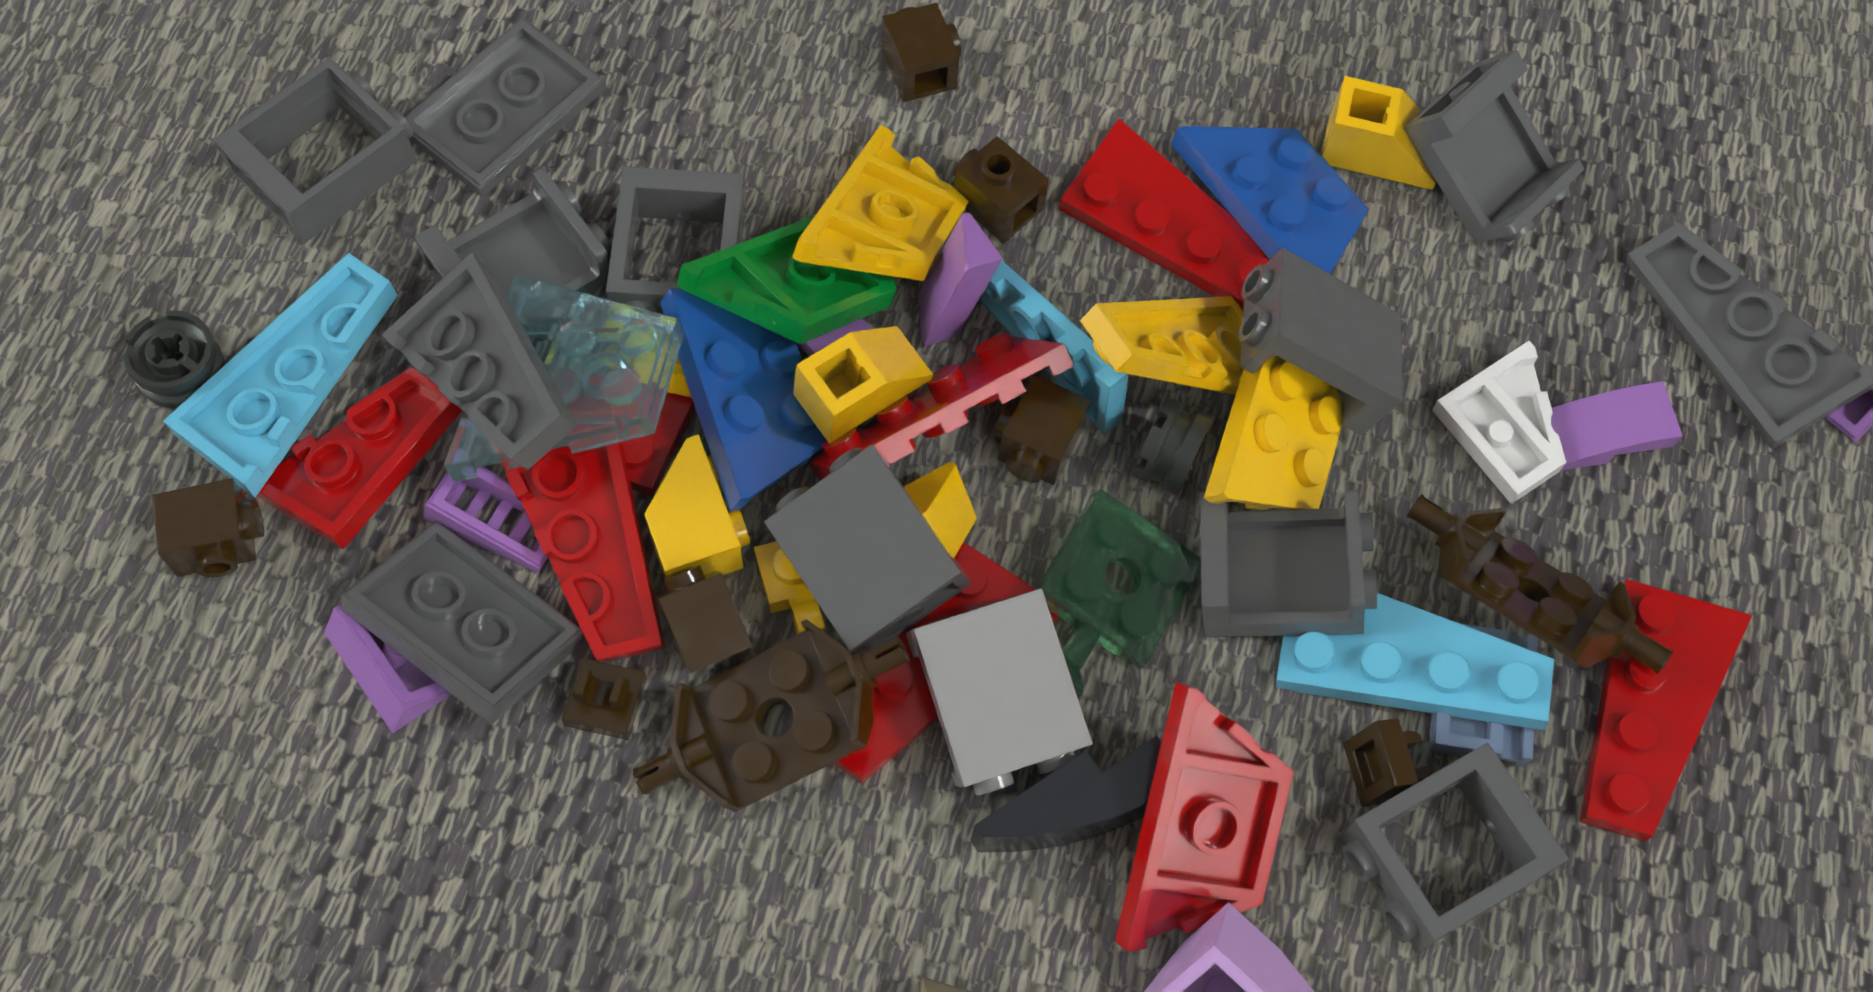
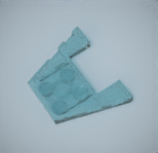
[444,277,683,481]

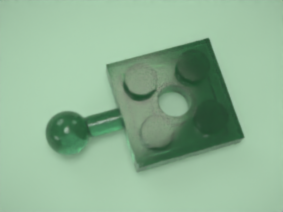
[1035,488,1201,701]

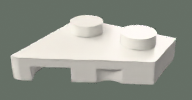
[1432,341,1566,504]

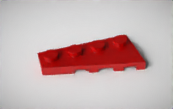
[1058,118,1270,311]
[808,333,1074,481]
[487,395,666,663]
[833,542,1067,784]
[1579,579,1752,841]

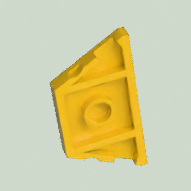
[792,125,969,281]
[1204,356,1342,510]

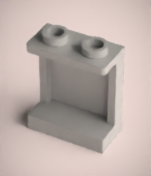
[905,588,1092,795]

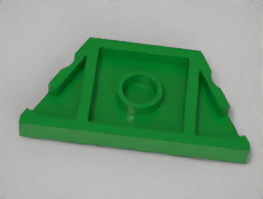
[677,216,897,344]

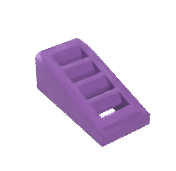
[423,453,548,574]

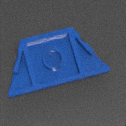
[1171,126,1369,274]
[660,288,826,511]

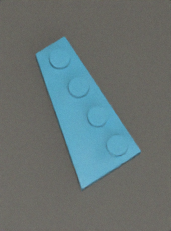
[946,240,1129,435]
[163,253,398,498]
[1276,593,1554,731]

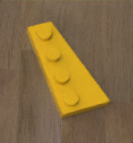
[1080,296,1243,395]

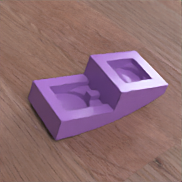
[1551,381,1683,470]

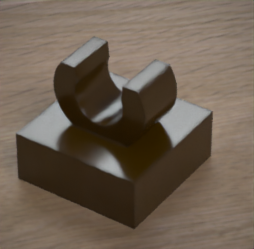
[561,658,647,741]
[1343,718,1433,807]

